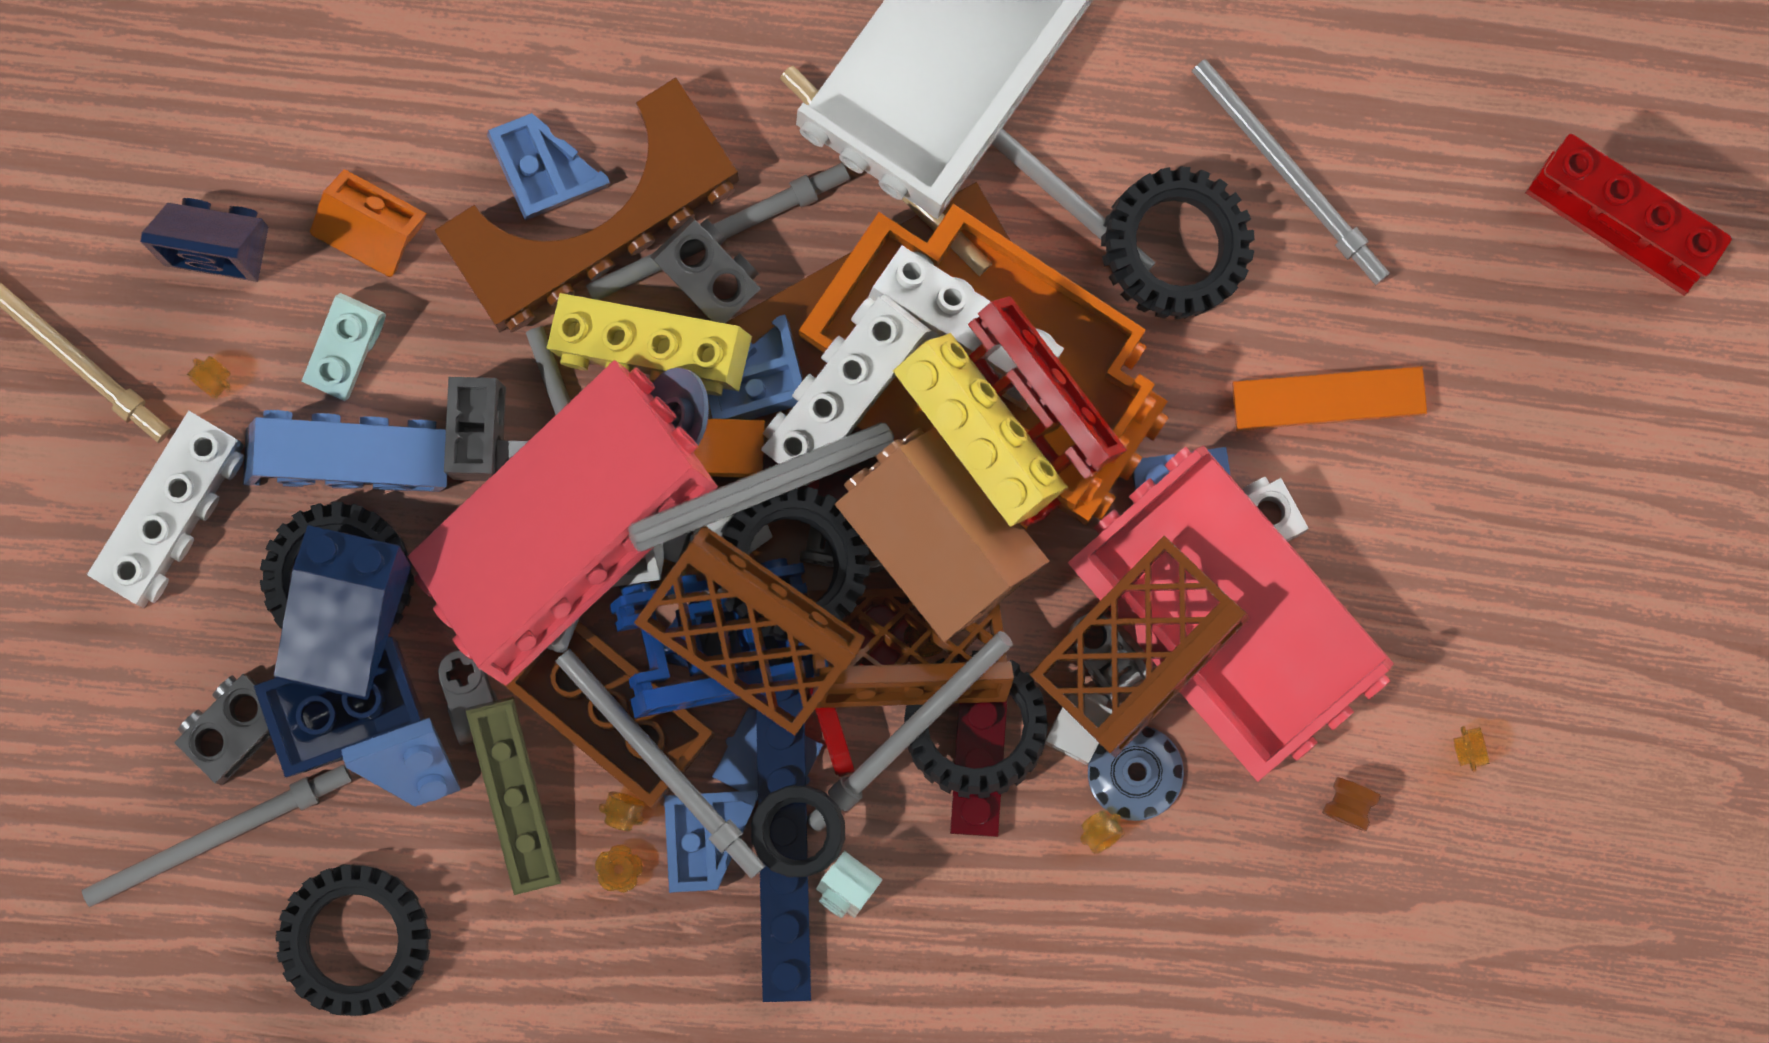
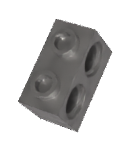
[650,217,761,323]
[444,377,506,481]
[174,674,271,785]

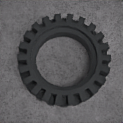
[1101,166,1255,319]
[717,487,870,641]
[260,502,414,634]
[276,865,431,1016]

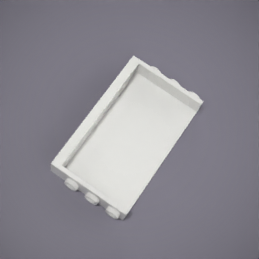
[796,0,1093,219]

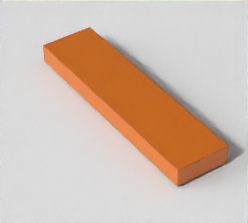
[1232,366,1427,431]

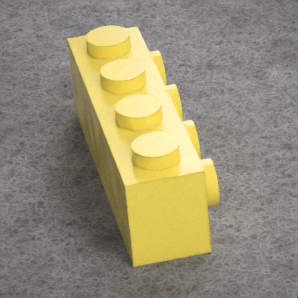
[547,293,752,396]
[893,333,1068,527]

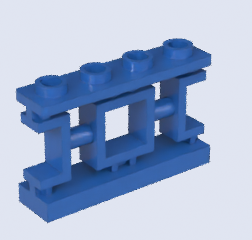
[610,558,829,718]

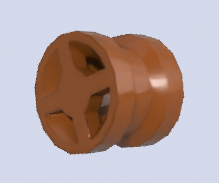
[1322,777,1381,832]

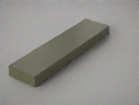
[466,696,561,895]

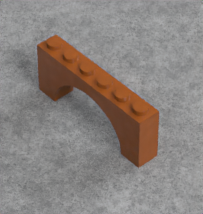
[434,77,739,333]

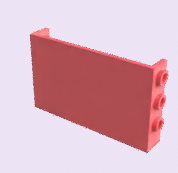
[407,360,718,686]
[1067,445,1394,782]

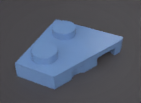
[487,113,610,220]
[707,314,804,420]

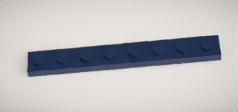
[755,636,811,1002]

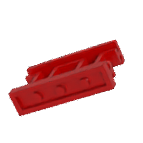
[1525,134,1732,296]
[968,296,1127,526]

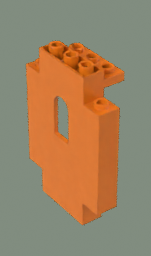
[799,204,1169,529]

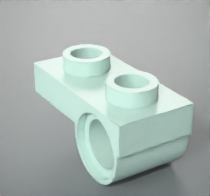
[301,293,386,401]
[816,851,883,918]

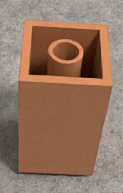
[835,427,1049,642]

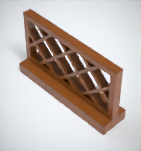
[634,526,865,736]
[1029,536,1250,758]
[806,588,1014,708]

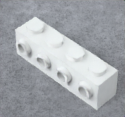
[868,246,1064,410]
[761,294,931,486]
[87,410,245,608]

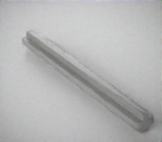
[628,423,894,551]

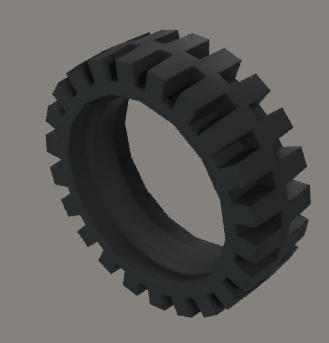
[904,650,1048,798]

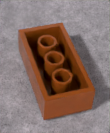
[502,621,715,810]

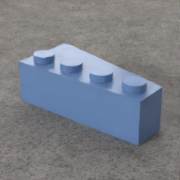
[243,410,447,492]

